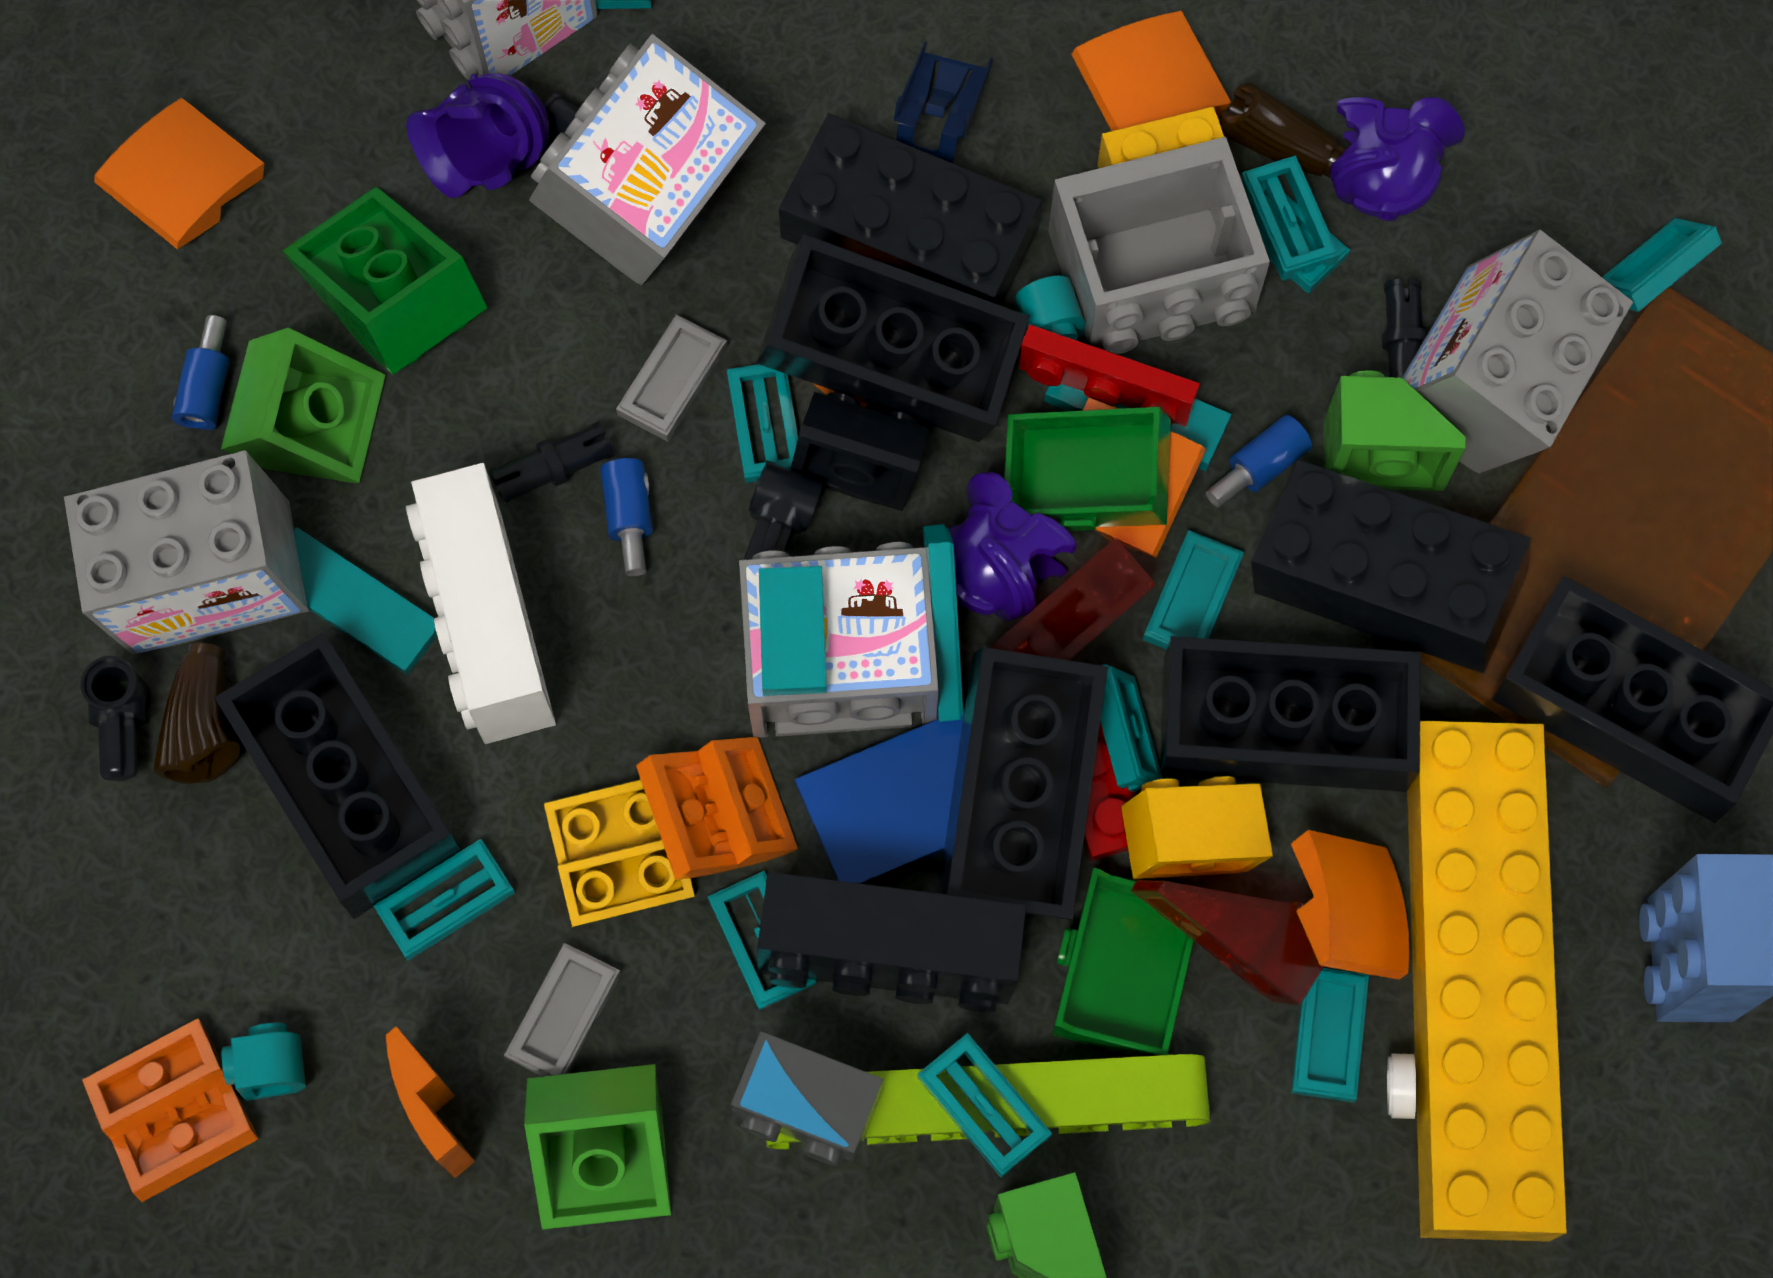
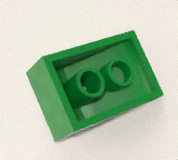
[282,186,487,375]

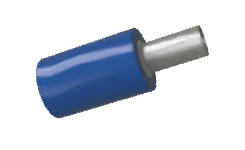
[171,315,230,430]
[1206,414,1312,508]
[600,458,653,576]

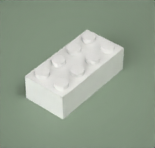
[406,463,556,744]

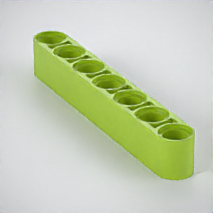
[766,1054,1211,1149]

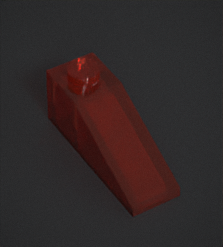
[989,538,1156,660]
[1131,880,1324,1005]

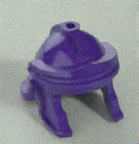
[406,73,549,198]
[1330,97,1465,221]
[949,472,1077,621]

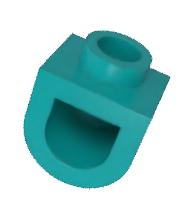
[1014,276,1086,340]
[222,1023,306,1101]

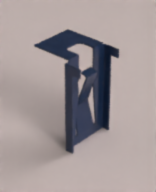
[894,41,993,163]

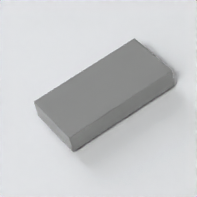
[616,314,728,442]
[504,943,621,1077]

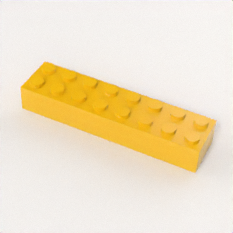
[1407,721,1567,1241]

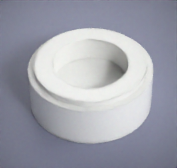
[1387,1053,1416,1119]

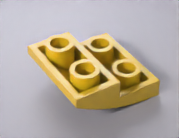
[544,779,695,927]

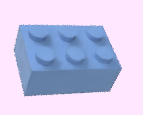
[1639,854,1773,1022]

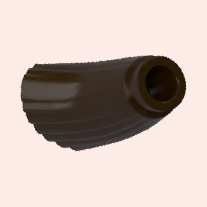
[1219,82,1348,178]
[153,643,241,784]

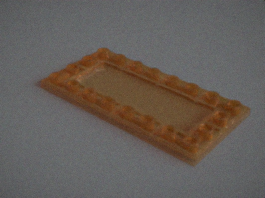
[1401,287,1773,789]

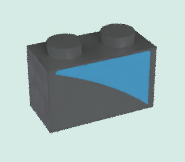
[731,1031,883,1166]

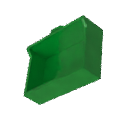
[1005,407,1171,531]
[1052,868,1203,1057]

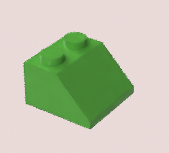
[221,328,386,483]
[1324,370,1466,491]
[524,1064,671,1230]
[985,1172,1107,1278]

